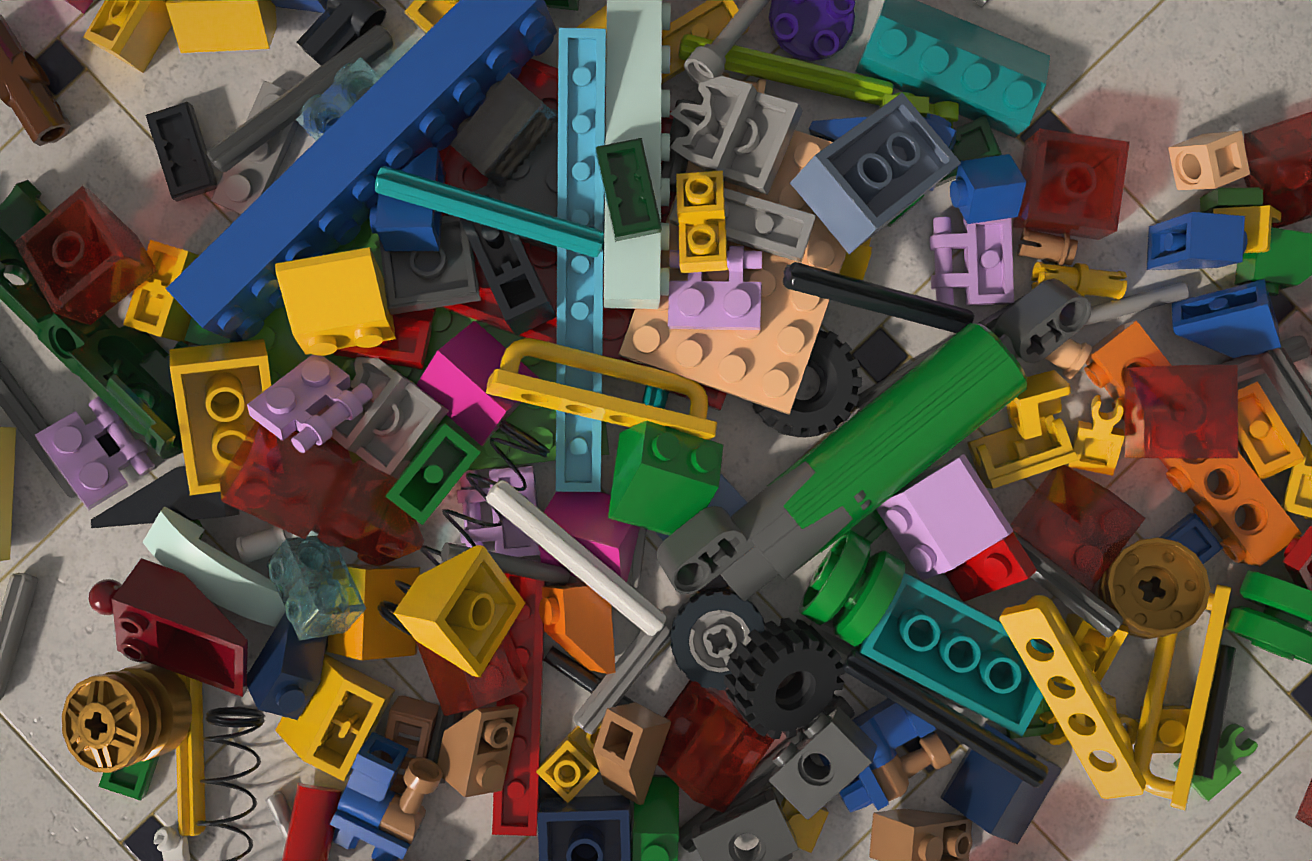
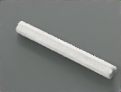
[486,480,667,636]

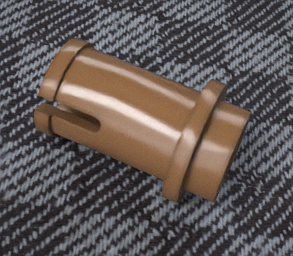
[1017,228,1078,266]

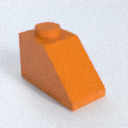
[539,582,616,674]

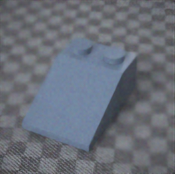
[790,93,961,254]

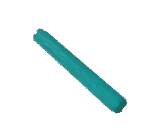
[375,166,604,257]

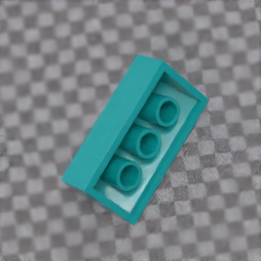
[855,0,1050,138]
[859,572,1054,737]

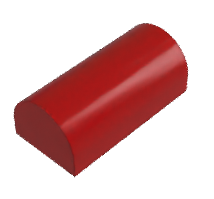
[282,783,343,861]

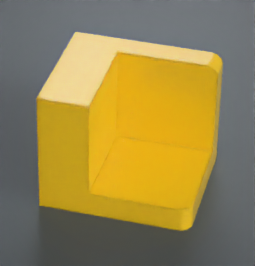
[1213,205,1281,253]
[1006,370,1071,440]

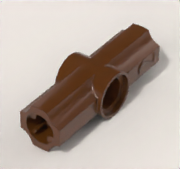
[0,14,72,146]

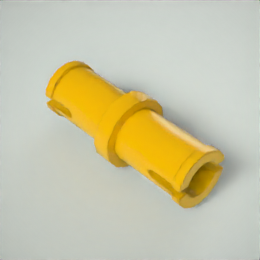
[1031,262,1127,300]

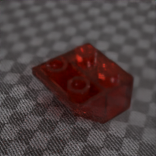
[1243,111,1312,228]
[305,460,424,566]
[657,680,775,813]

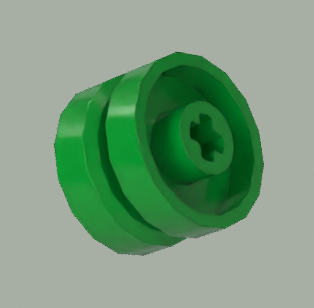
[798,530,906,647]
[1224,570,1312,665]

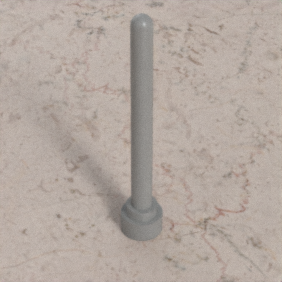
[684,0,770,84]

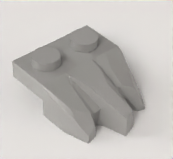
[670,76,803,195]
[316,357,449,482]

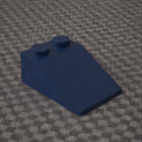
[538,795,632,861]

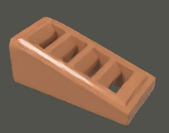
[380,696,439,794]

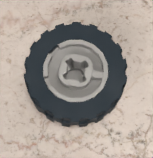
[670,588,765,690]

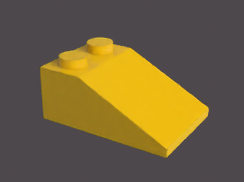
[170,339,284,496]

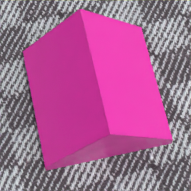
[417,320,540,446]
[538,491,640,582]

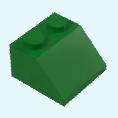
[608,421,724,536]

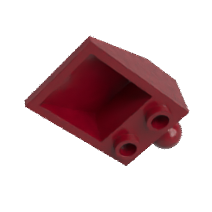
[88,558,248,697]

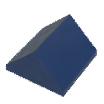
[940,722,1062,845]

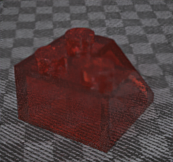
[1013,129,1130,240]
[14,186,158,325]
[1124,365,1238,458]
[220,421,353,539]
[1010,465,1146,590]

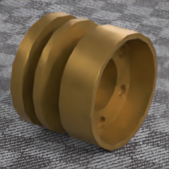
[1097,537,1211,639]
[62,663,192,773]

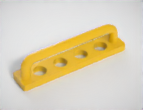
[486,338,717,440]
[1133,584,1231,811]
[999,595,1146,799]

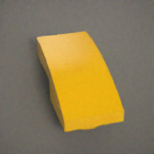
[676,170,728,273]
[536,724,602,803]

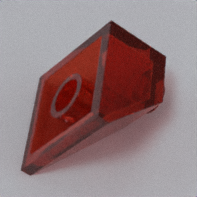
[415,631,528,716]

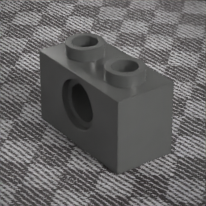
[769,706,877,820]
[692,788,799,861]

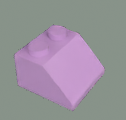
[876,454,1013,581]

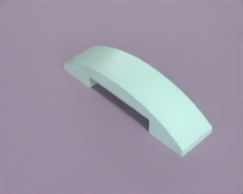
[143,506,323,627]

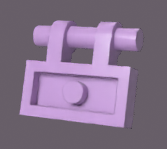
[929,217,1014,306]
[668,246,762,330]
[247,354,373,453]
[35,396,155,511]
[457,466,541,557]

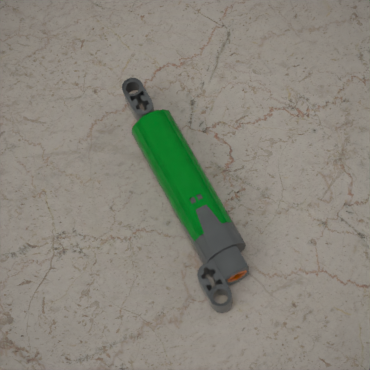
[657,279,1092,601]

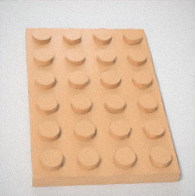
[619,130,847,415]

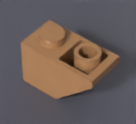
[593,702,672,805]
[437,704,519,797]
[869,808,972,861]

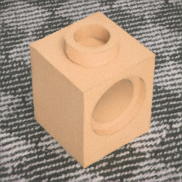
[1168,131,1250,190]

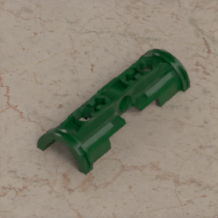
[0,180,188,459]

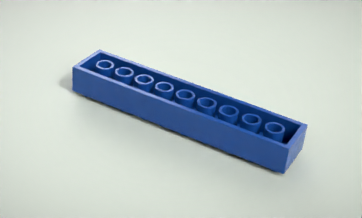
[166,0,557,342]

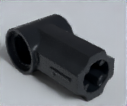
[296,0,387,66]

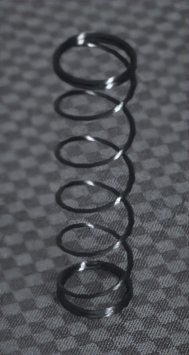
[377,420,550,637]
[196,707,266,861]

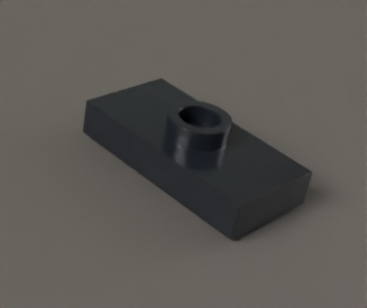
[145,102,218,202]

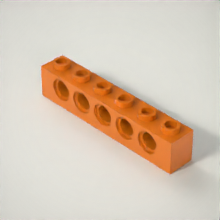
[1084,320,1302,567]

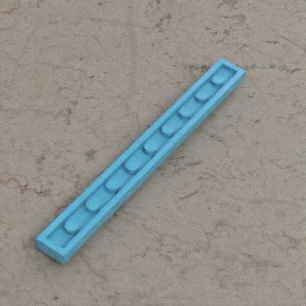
[556,28,606,492]

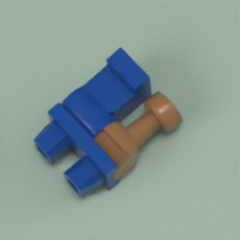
[817,698,952,813]
[330,732,443,861]

